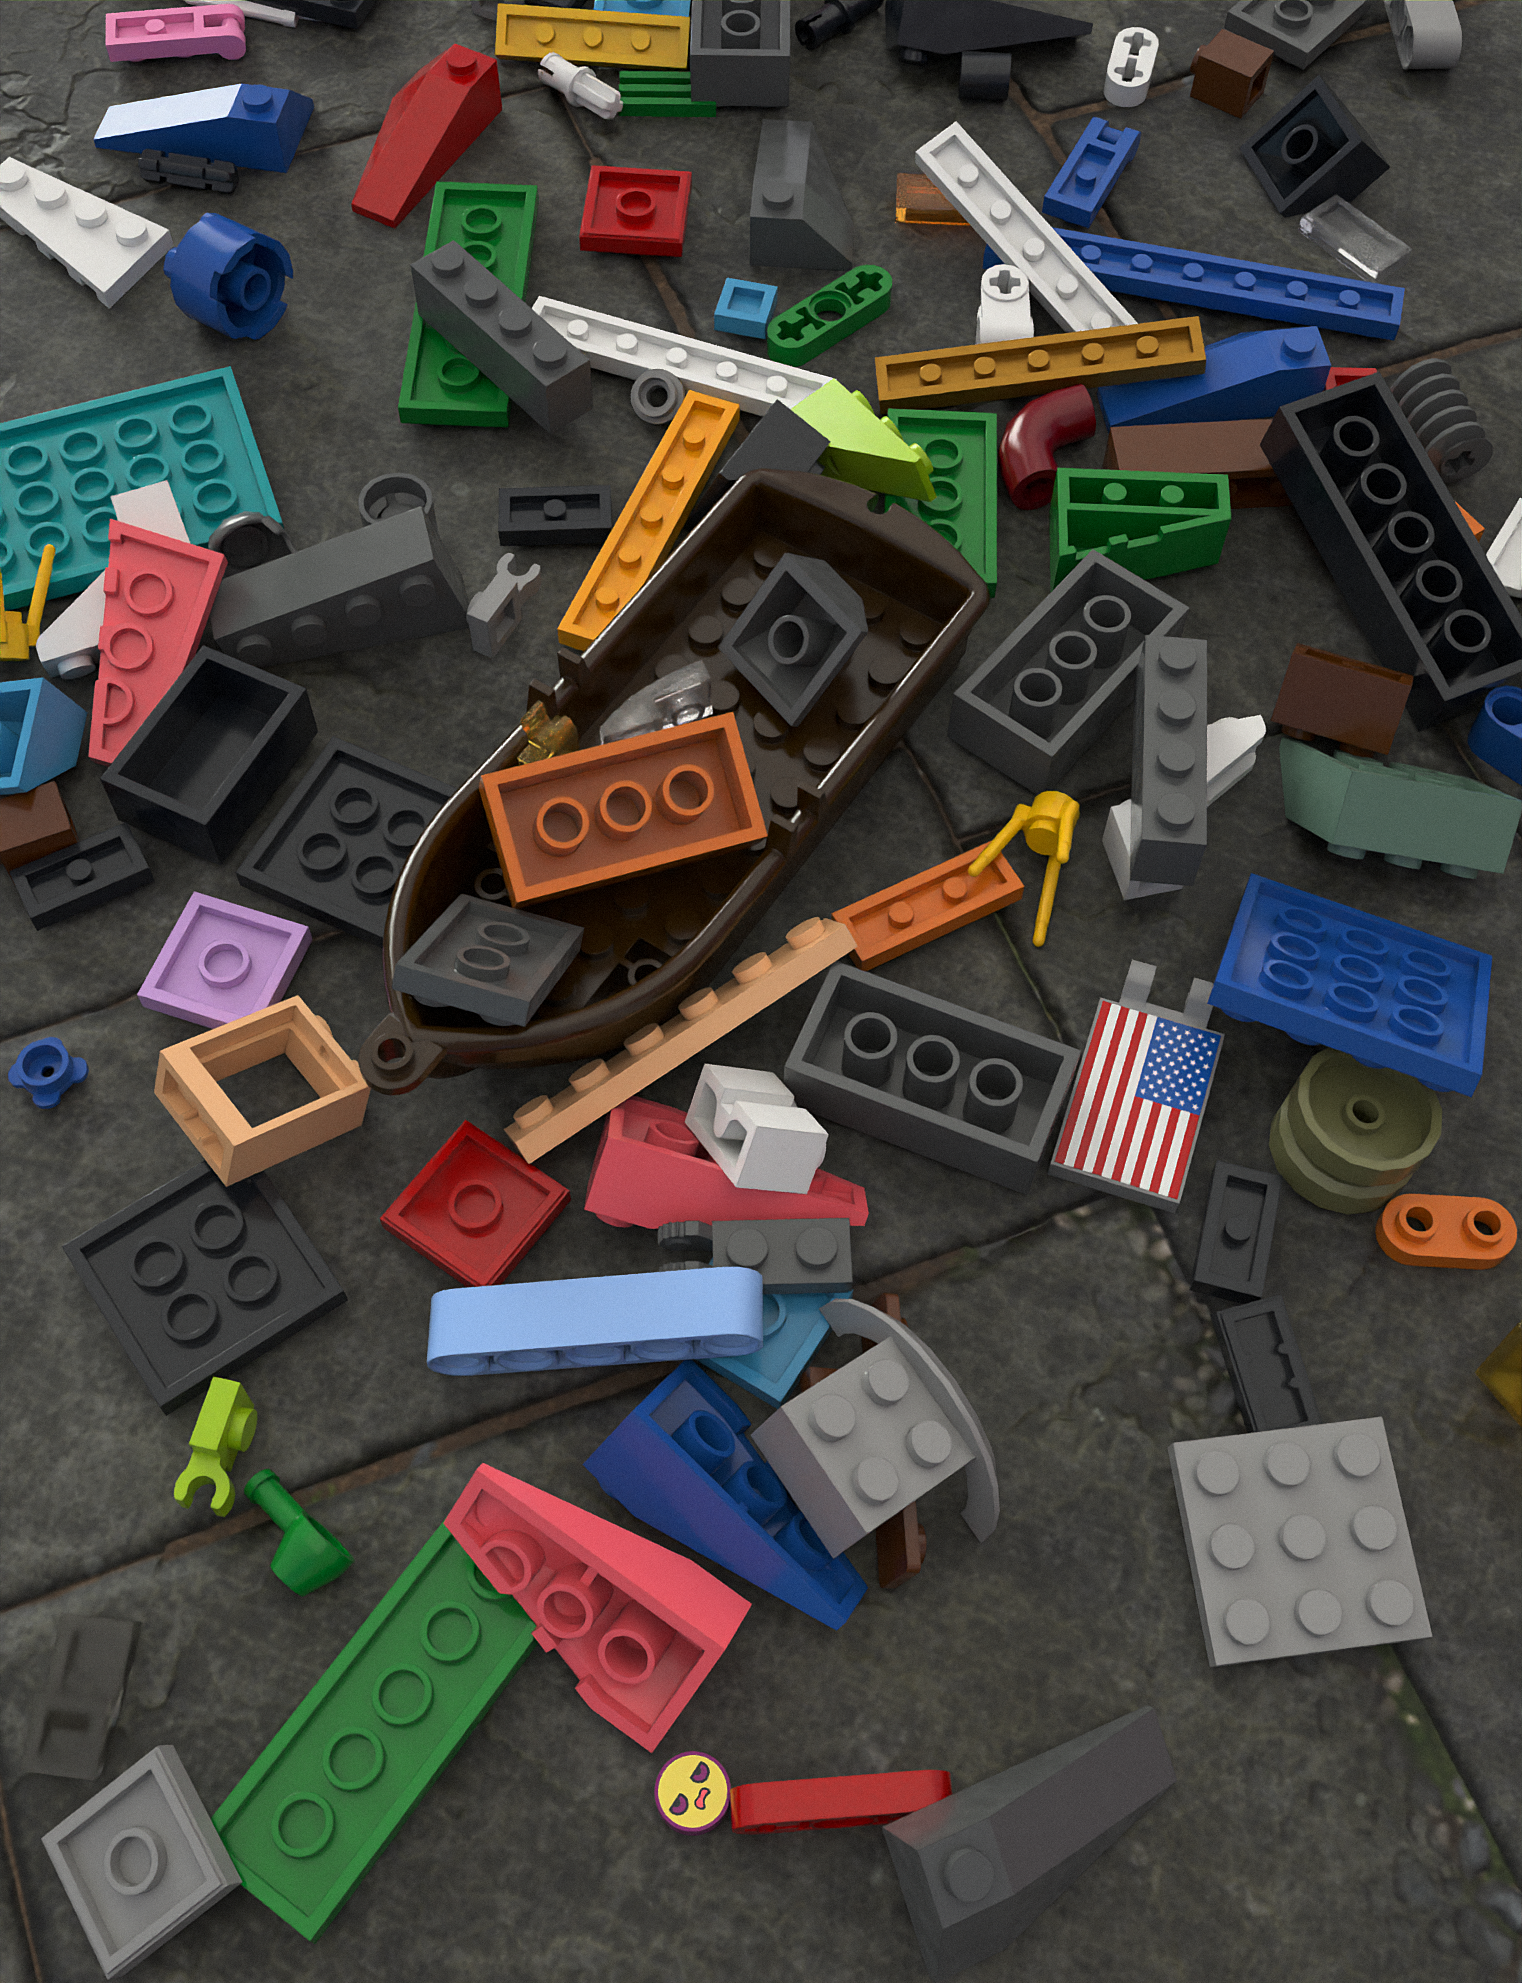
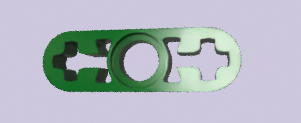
[767,265,892,367]

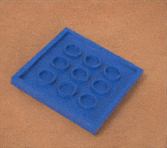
[1207,873,1492,1097]

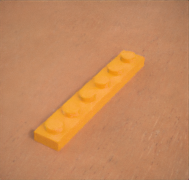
[557,390,740,651]

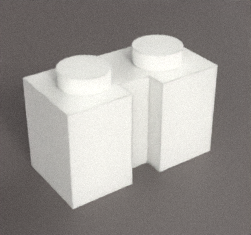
[685,1064,829,1194]

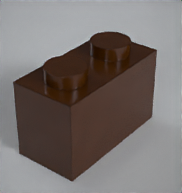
[1271,643,1414,758]

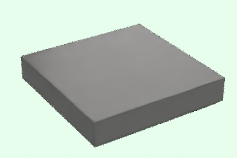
[41,1744,242,1980]

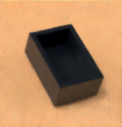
[100,645,318,865]

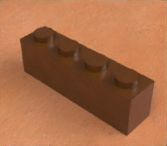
[1102,419,1293,509]

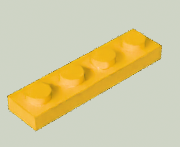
[495,3,691,72]

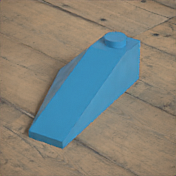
[0,677,88,795]

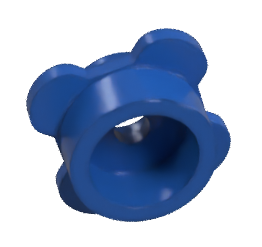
[8,1037,89,1109]

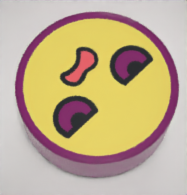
[654,1751,731,1836]

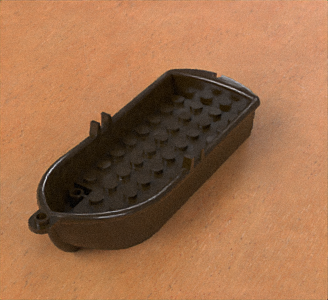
[358,468,990,1096]

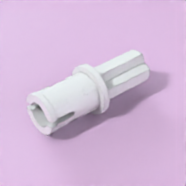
[538,52,623,120]

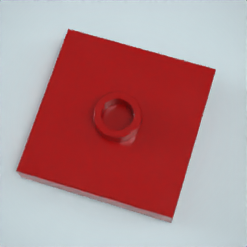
[579,165,692,257]
[379,1120,571,1288]

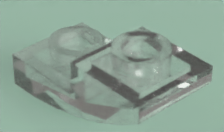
[600,660,713,745]

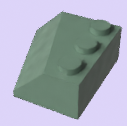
[1279,737,1522,879]

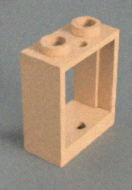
[154,995,371,1187]

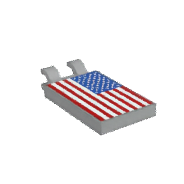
[1047,959,1225,1214]

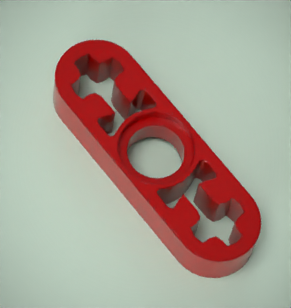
[730,1770,953,1835]

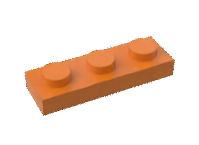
[831,840,1025,972]

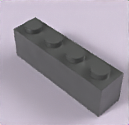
[410,240,593,435]
[1130,635,1207,886]

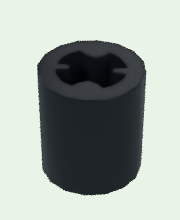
[958,51,1011,101]

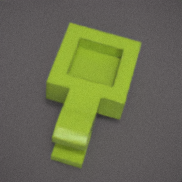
[174,1376,257,1517]

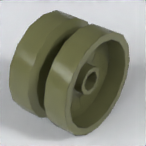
[1269,1047,1442,1215]

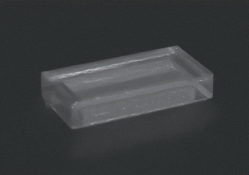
[1298,194,1412,283]

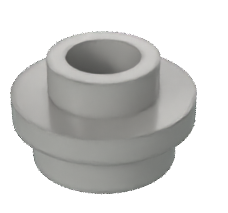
[631,369,685,425]

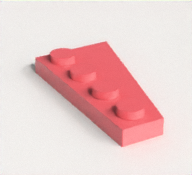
[88,519,228,767]

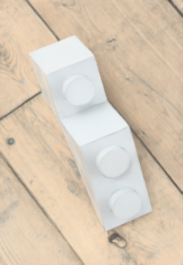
[36,480,190,679]
[1102,715,1266,900]

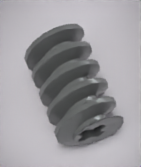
[1390,358,1493,483]

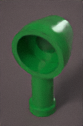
[244,1469,355,1597]

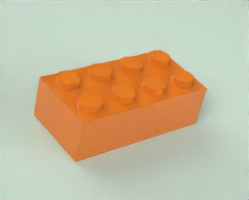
[479,712,768,909]

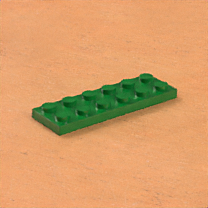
[398,181,539,427]
[211,1517,538,1944]

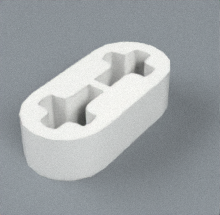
[1104,27,1159,107]

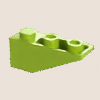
[791,378,937,502]

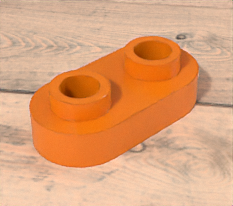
[1375,1194,1517,1270]

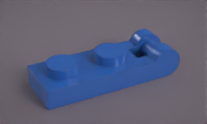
[1042,117,1141,228]

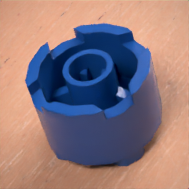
[163,213,293,340]

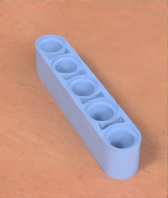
[427,1267,763,1376]

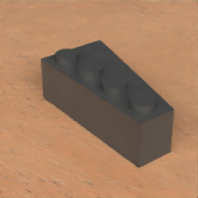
[210,506,469,668]

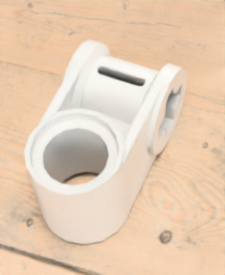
[976,264,1034,344]

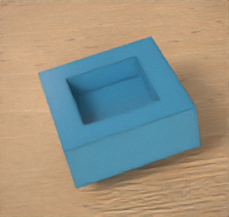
[714,278,778,339]

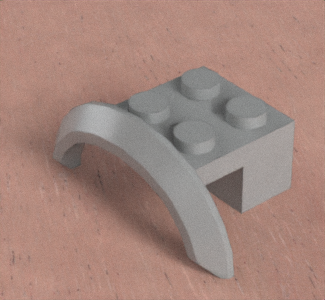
[750,1298,1000,1559]

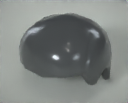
[208,511,297,579]

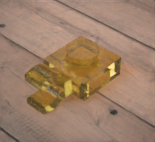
[517,700,581,766]

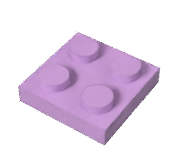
[137,891,313,1029]

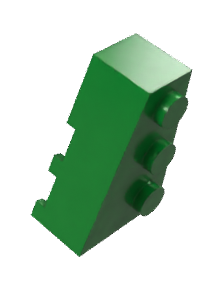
[1049,468,1231,592]

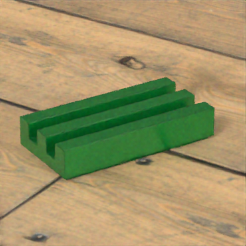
[618,71,716,117]

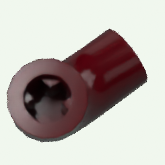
[997,384,1096,510]

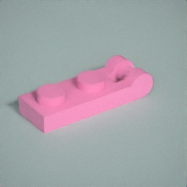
[106,4,246,62]

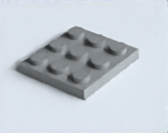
[1167,1417,1433,1668]

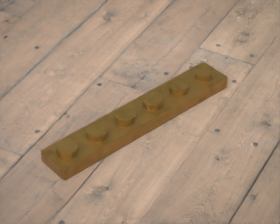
[875,316,1206,414]

